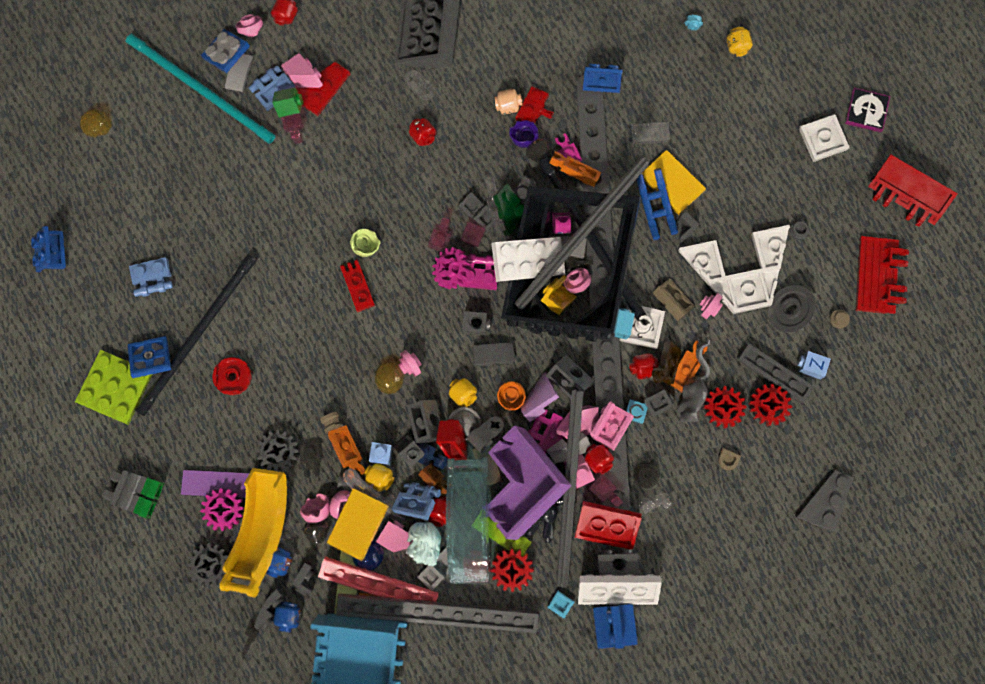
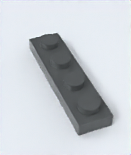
[738,344,814,403]

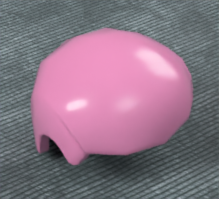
[329,490,351,519]
[300,493,330,523]

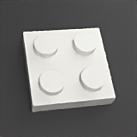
[799,114,850,162]

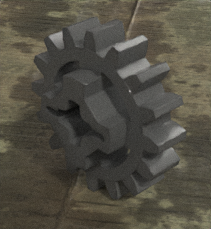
[256,430,300,472]
[186,543,228,587]

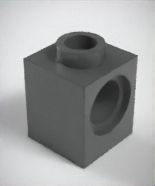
[462,311,490,335]

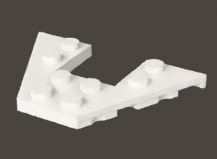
[678,225,790,314]

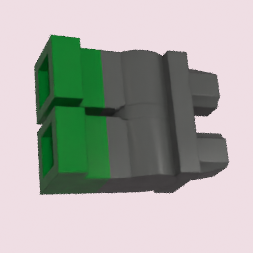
[102,470,165,519]

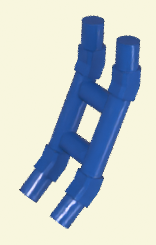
[636,168,678,240]

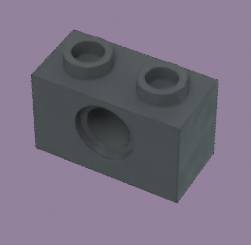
[546,355,594,399]
[407,400,441,443]
[596,549,639,576]

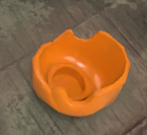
[497,381,526,410]

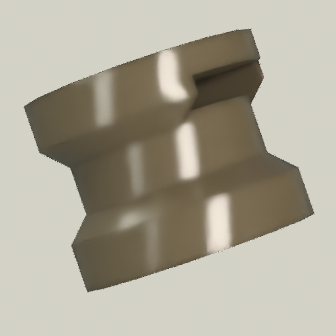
[320,412,343,434]

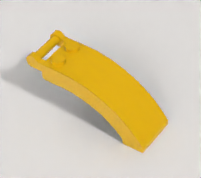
[219,468,287,597]

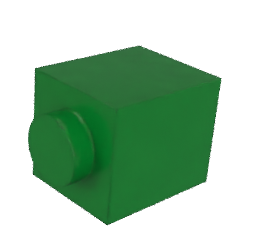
[272,87,303,117]

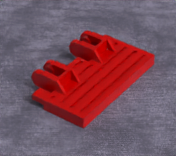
[868,154,958,227]
[856,236,909,314]

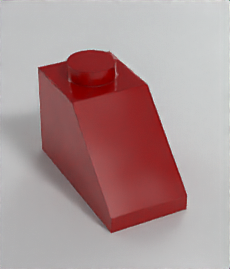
[436,419,468,460]

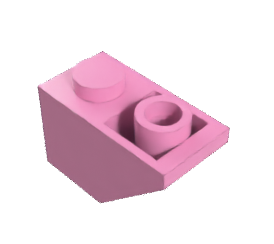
[281,54,323,88]
[556,405,599,439]
[376,520,413,552]

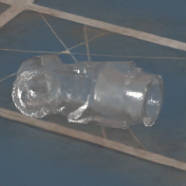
[638,491,672,515]

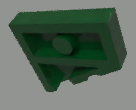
[493,183,524,236]

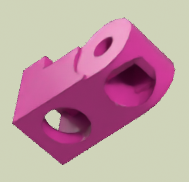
[552,212,571,234]

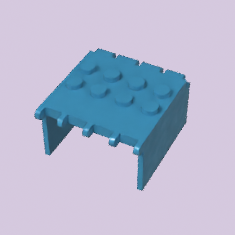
[311,613,407,684]

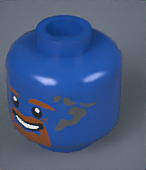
[266,547,292,578]
[273,602,301,632]

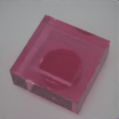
[461,222,486,247]

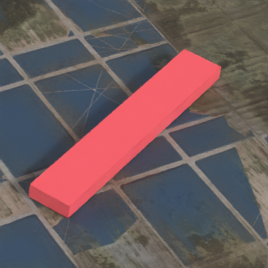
[318,557,439,602]

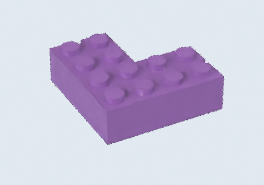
[484,425,572,540]

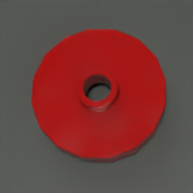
[212,357,252,396]

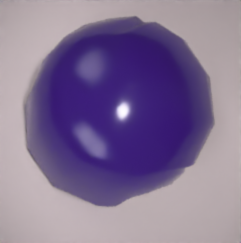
[509,120,539,148]

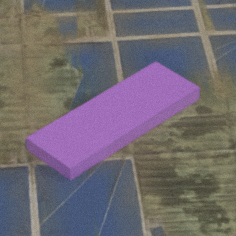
[181,470,249,498]

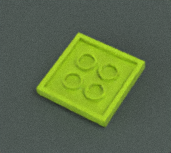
[75,350,153,425]

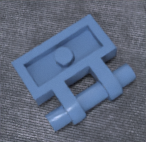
[248,66,295,111]
[129,257,173,297]
[392,482,441,520]

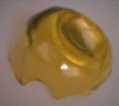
[80,109,111,138]
[375,363,404,394]

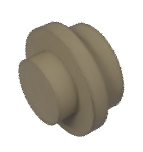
[830,309,850,329]

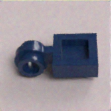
[417,443,448,470]

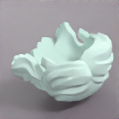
[406,522,441,566]

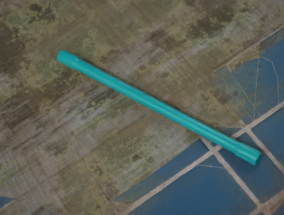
[126,33,276,144]

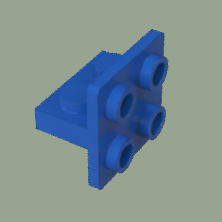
[583,64,623,93]
[31,226,66,272]
[593,604,637,649]

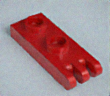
[340,259,375,313]

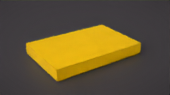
[641,150,706,215]
[327,488,389,561]

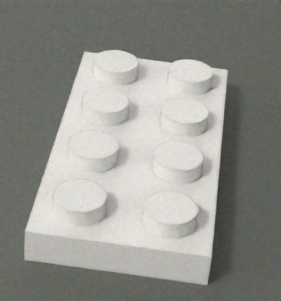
[491,237,566,282]
[578,574,662,605]

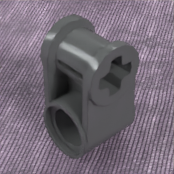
[467,417,504,453]

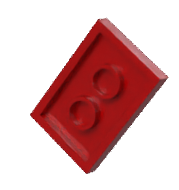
[575,501,642,549]

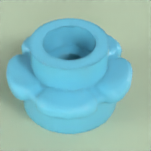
[685,15,703,30]

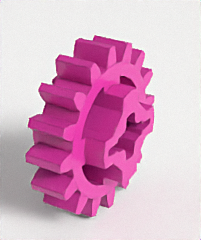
[432,247,471,289]
[200,488,245,531]

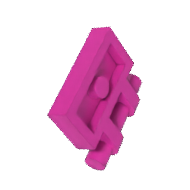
[459,254,497,290]
[528,409,564,454]

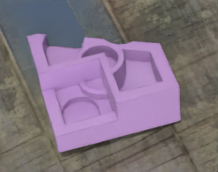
[520,372,559,422]

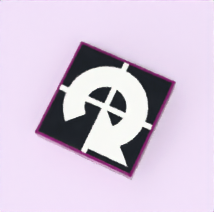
[845,88,890,132]

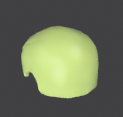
[350,228,380,257]

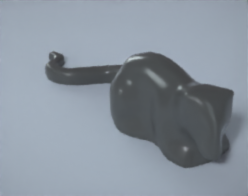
[677,339,711,422]

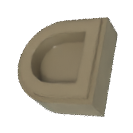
[718,447,741,471]

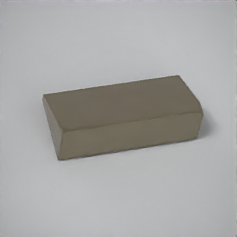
[653,278,695,321]
[472,446,502,487]

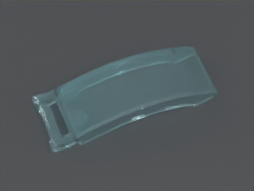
[446,457,491,584]

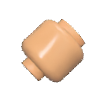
[495,89,522,114]

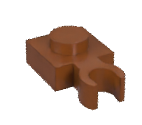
[418,463,453,496]

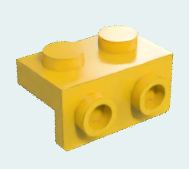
[541,275,577,315]

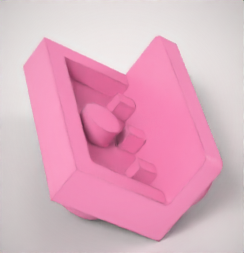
[590,401,634,450]

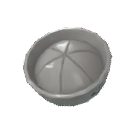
[448,407,481,440]

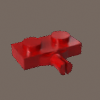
[516,86,554,124]

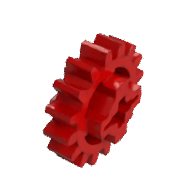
[748,384,792,426]
[703,386,747,429]
[491,547,534,592]

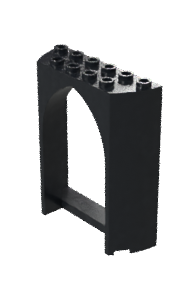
[501,186,640,342]

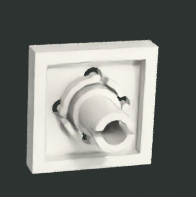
[619,304,665,349]

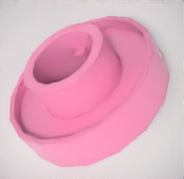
[236,14,263,37]
[564,268,592,294]
[699,293,723,319]
[398,350,421,377]

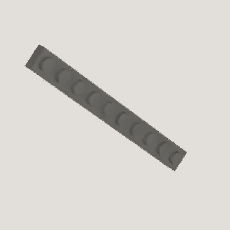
[336,593,539,633]

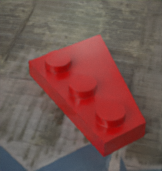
[296,62,351,116]

